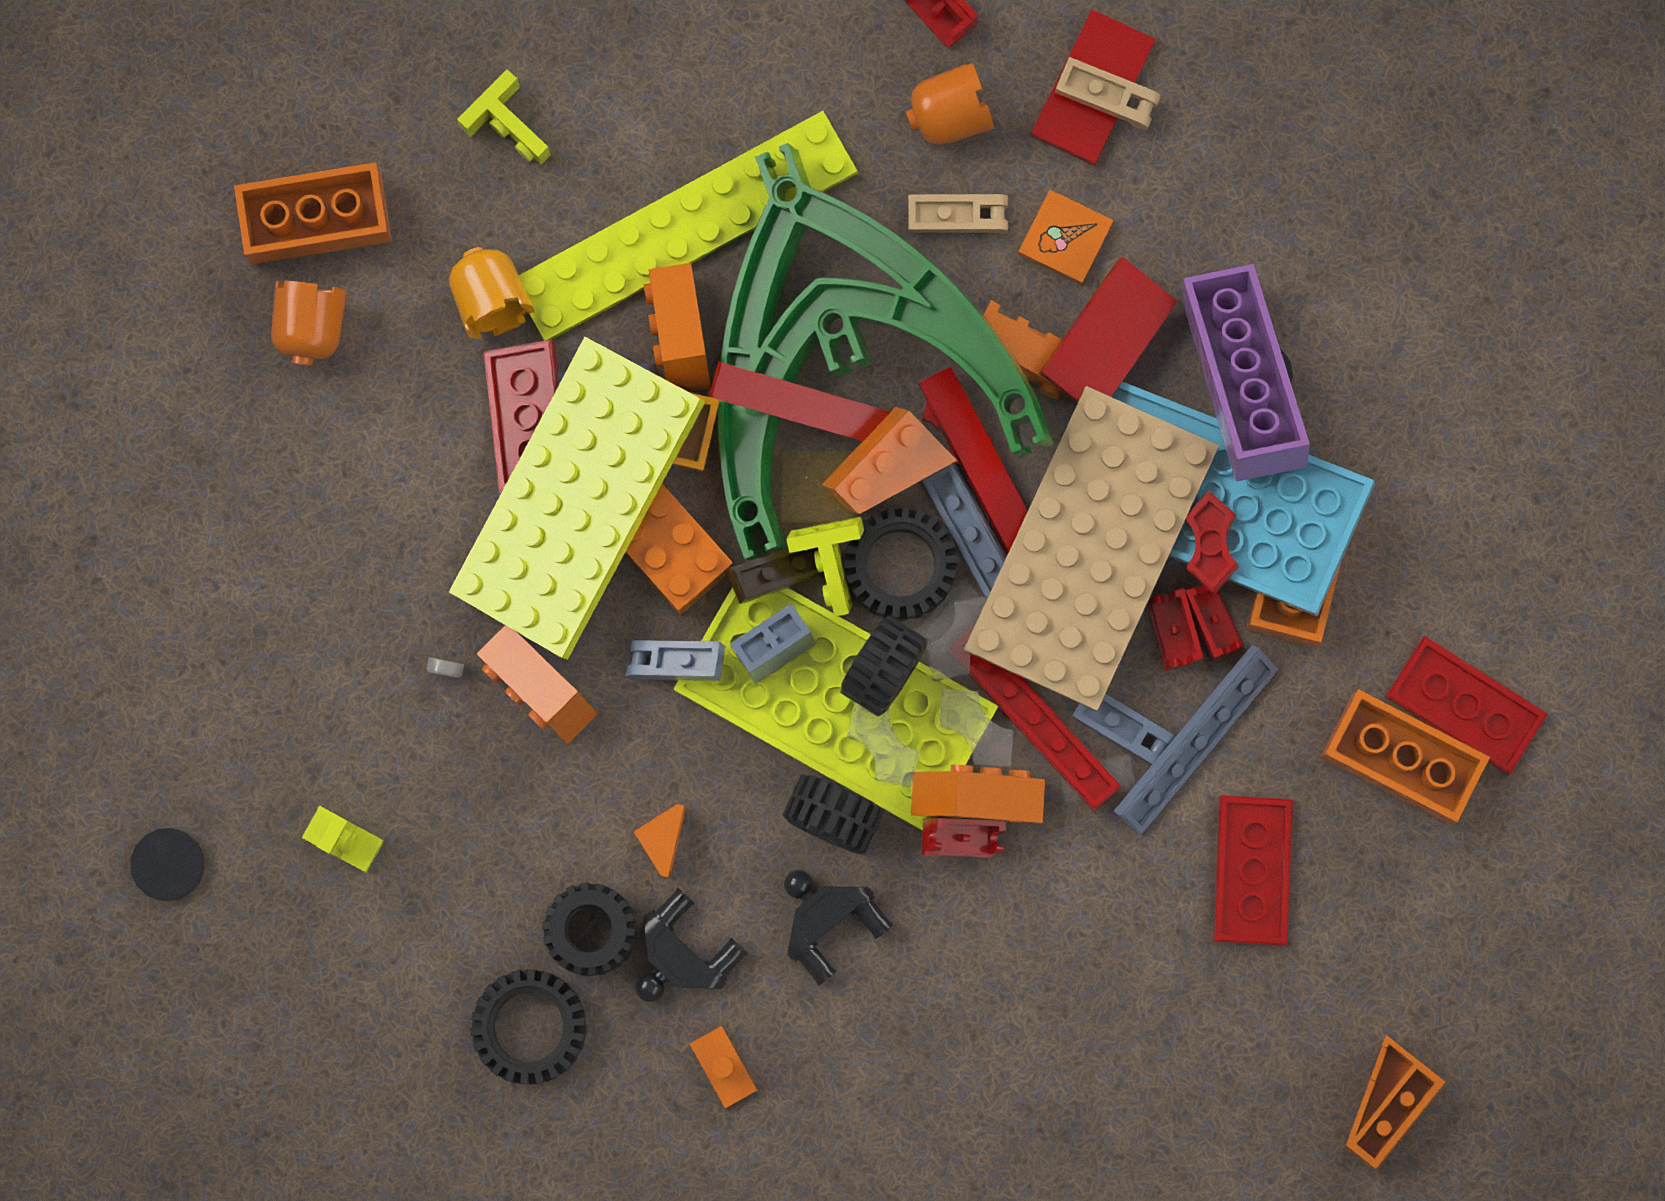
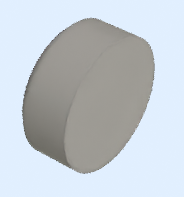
[426,657,464,678]

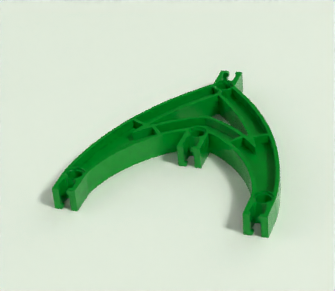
[718,143,1054,561]

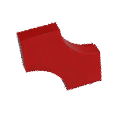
[1185,491,1239,594]

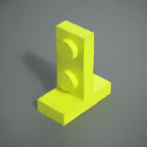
[457,69,551,165]
[786,517,864,617]
[302,806,384,873]

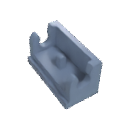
[730,604,816,684]

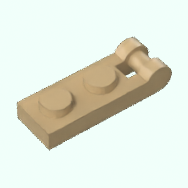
[1055,57,1161,130]
[908,194,1008,233]

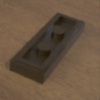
[726,547,825,604]

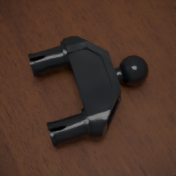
[784,870,894,986]
[635,887,748,1002]

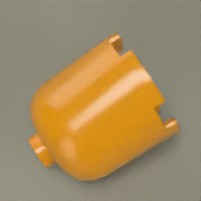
[449,247,534,339]

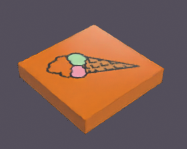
[1018,189,1114,285]

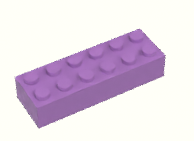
[1182,264,1310,482]

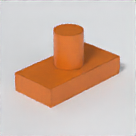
[690,1026,757,1109]

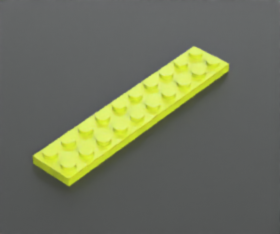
[519,111,858,341]

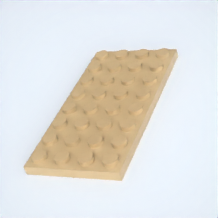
[964,386,1219,711]

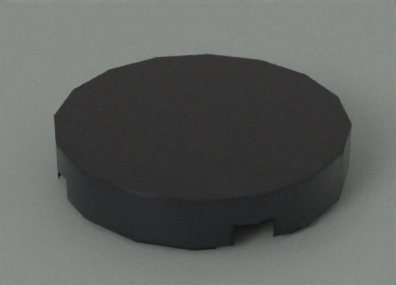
[131,828,205,901]

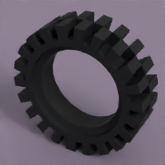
[844,506,957,621]
[470,969,587,1085]

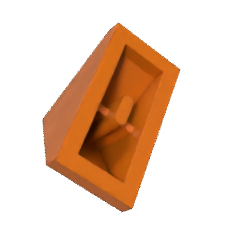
[634,804,686,879]

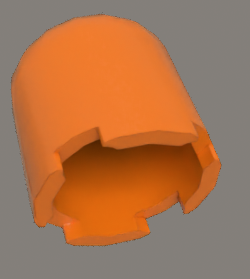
[906,63,995,146]
[271,281,348,366]

